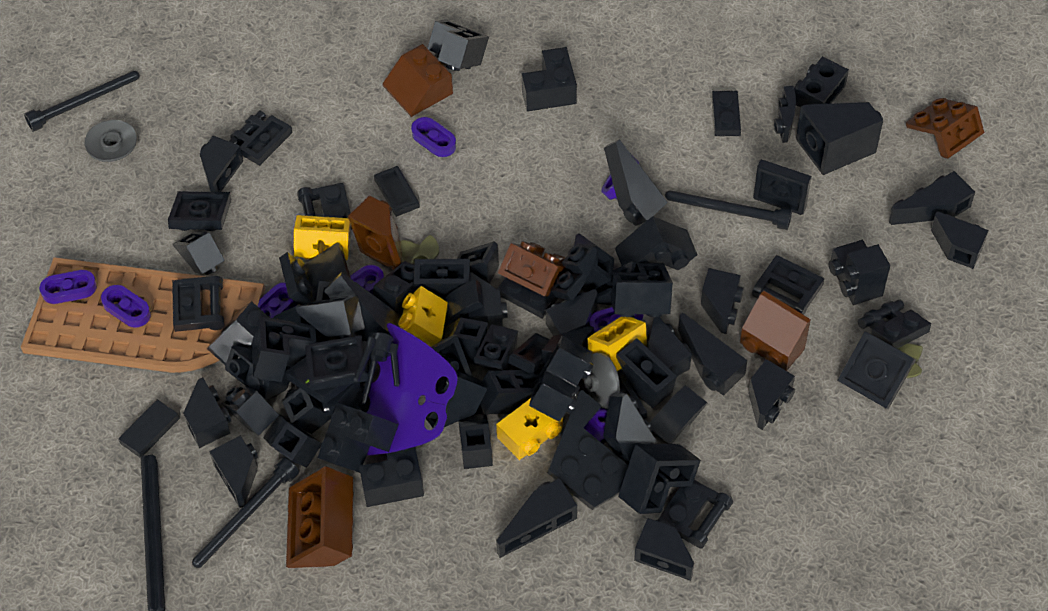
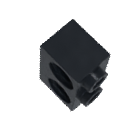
[794,56,849,108]

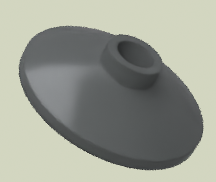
[85,120,137,162]
[584,352,620,409]

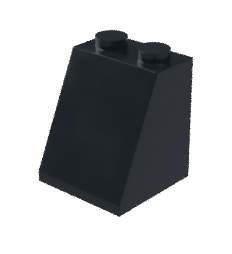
[796,102,883,175]

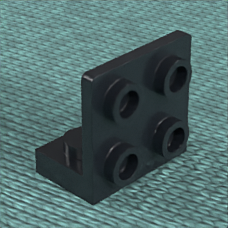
[279,243,351,305]

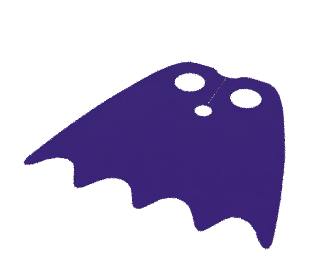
[366,323,458,455]

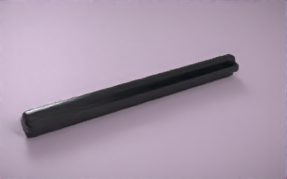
[141,454,165,611]

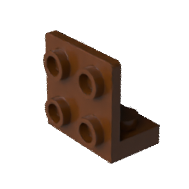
[906,98,985,159]
[498,241,567,296]

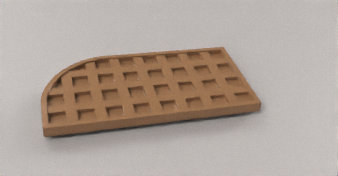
[21,258,265,373]

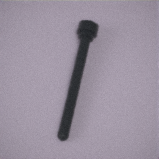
[24,71,140,132]
[665,190,792,230]
[192,457,300,568]

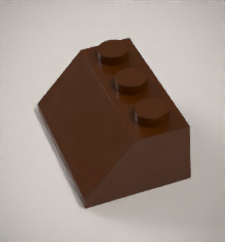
[286,466,354,568]

